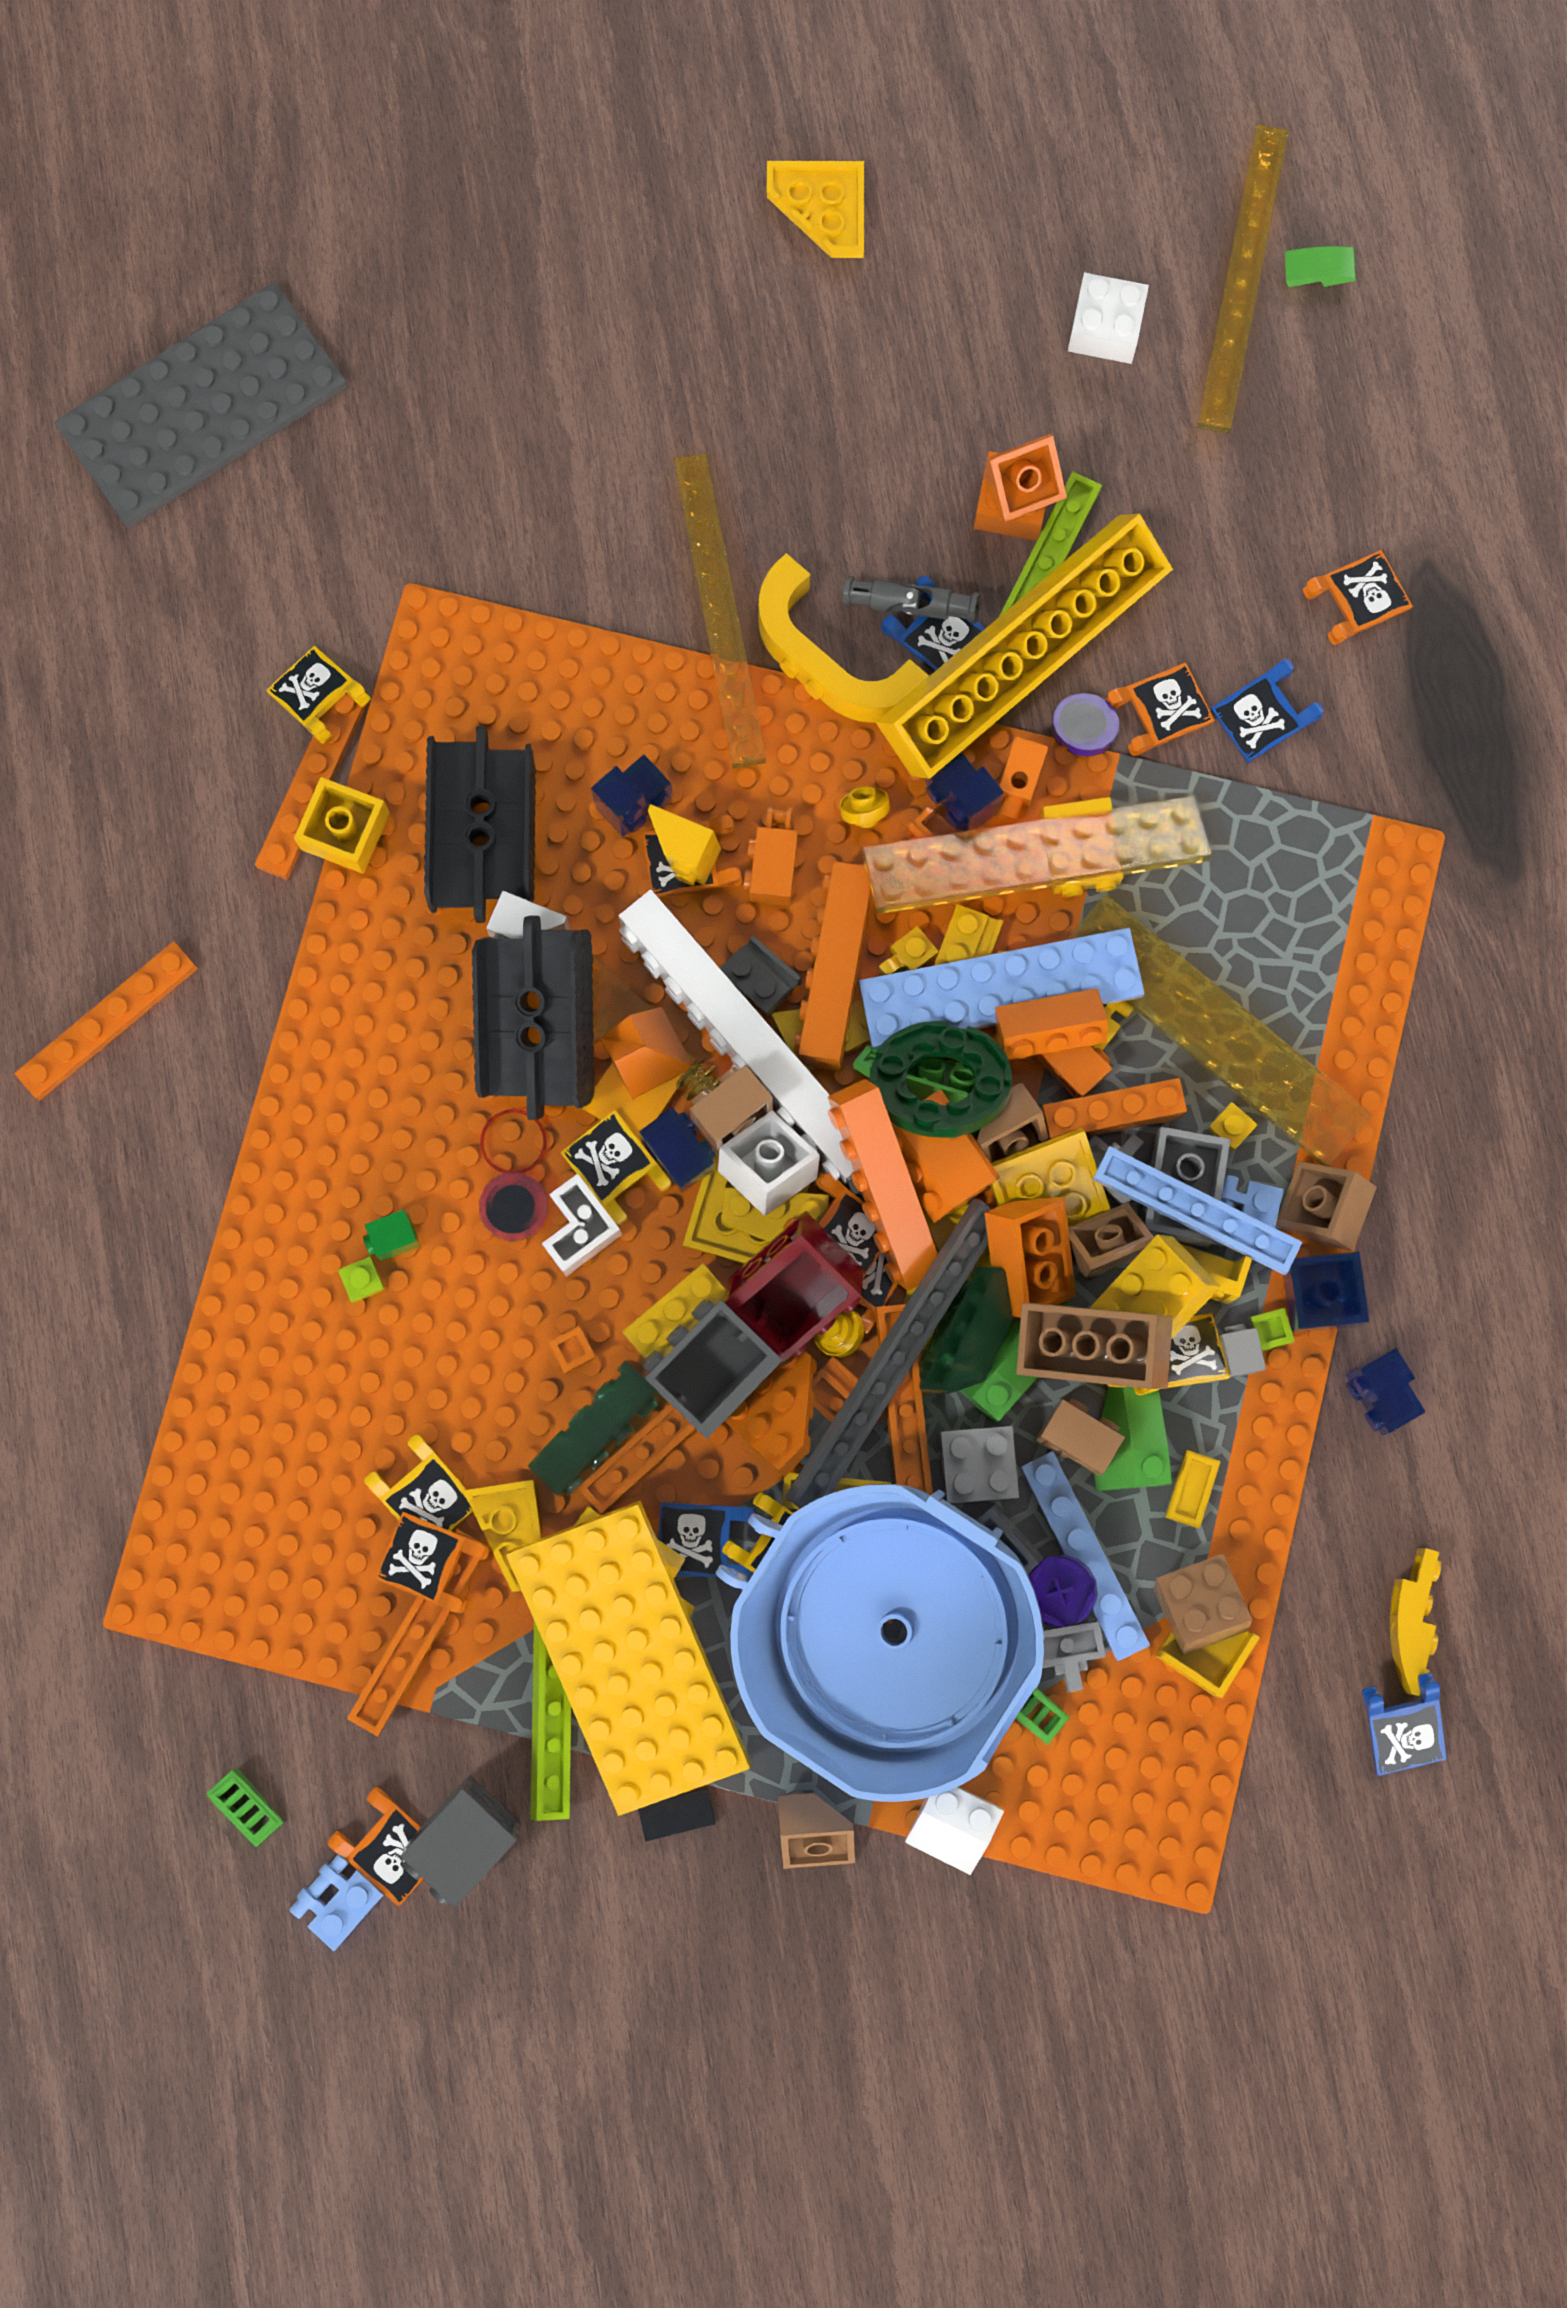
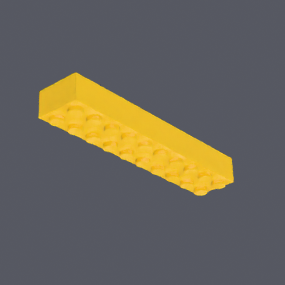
[875,513,1173,779]

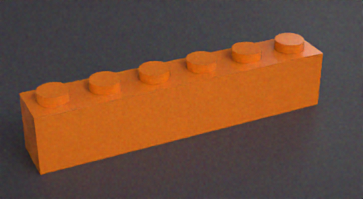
[793,861,875,1071]
[827,1079,938,1291]

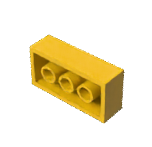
[1090,1234,1221,1387]

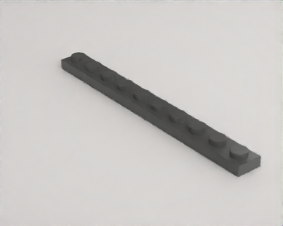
[784,1198,992,1509]

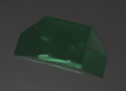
[919,1267,1013,1394]

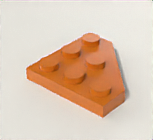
[724,1350,817,1477]

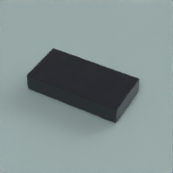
[638,1787,716,1842]

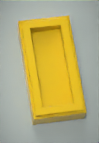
[1164,1450,1221,1529]

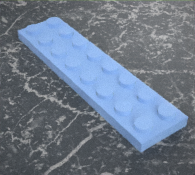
[859,928,1144,1048]

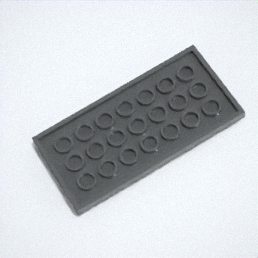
[54,282,348,529]

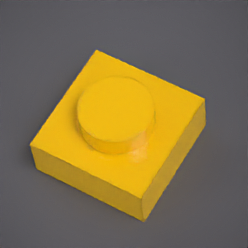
[1207,1102,1258,1152]

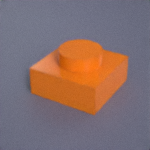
[548,1326,596,1374]

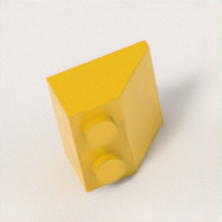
[648,804,721,885]

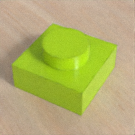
[338,1256,385,1303]
[1249,1308,1295,1351]

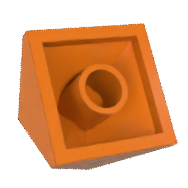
[600,1007,694,1100]

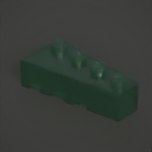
[528,1360,660,1497]

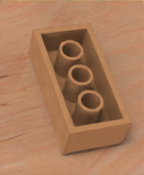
[1016,1303,1173,1389]

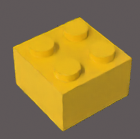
[294,777,390,874]

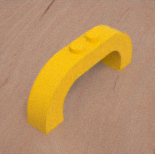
[758,553,929,723]

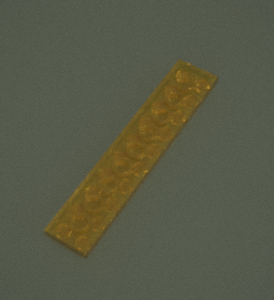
[862,796,1212,914]
[1066,894,1373,1166]

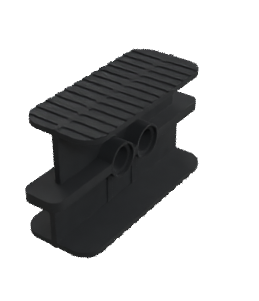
[424,726,536,923]
[472,915,595,1120]

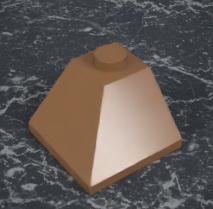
[778,1791,855,1869]

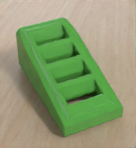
[1015,1688,1070,1745]
[206,1768,284,1847]

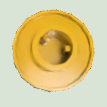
[839,786,891,828]
[813,1309,864,1358]

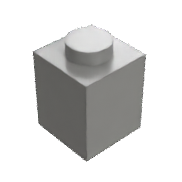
[1219,1324,1266,1378]

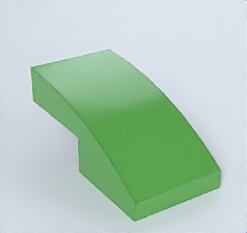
[1285,246,1356,287]

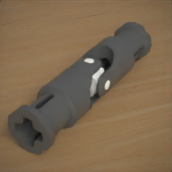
[843,576,980,623]

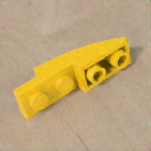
[1390,1548,1441,1696]

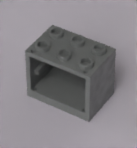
[640,1298,783,1439]
[400,1775,522,1908]

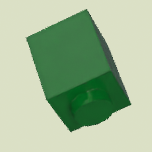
[363,1209,421,1261]

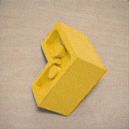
[1180,1243,1252,1304]
[1155,1631,1260,1698]

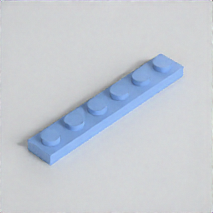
[1092,1146,1302,1275]
[1020,1451,1150,1661]

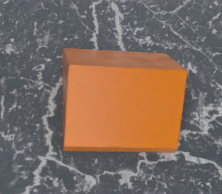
[984,434,1067,522]

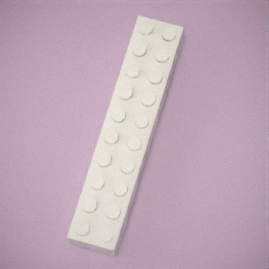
[619,889,854,1188]

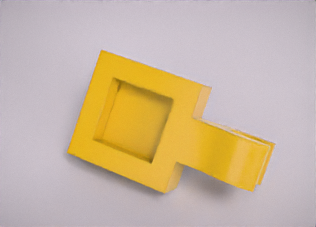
[878,926,939,976]

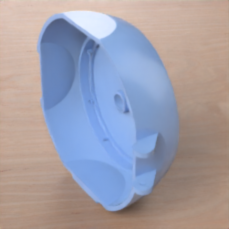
[715,1484,1044,1802]

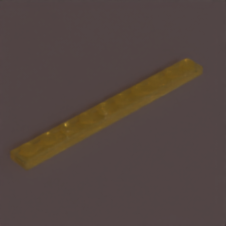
[1197,124,1289,434]
[674,453,766,769]

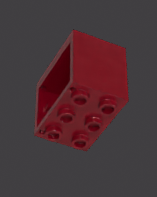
[723,1211,864,1363]

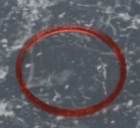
[480,1109,547,1175]

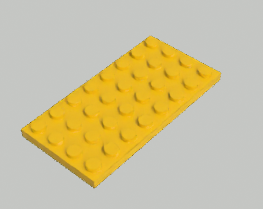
[506,1501,752,1816]

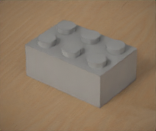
[1141,1127,1231,1248]

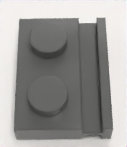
[720,935,803,1017]

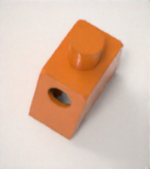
[997,736,1048,821]

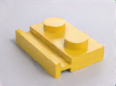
[934,904,1003,966]

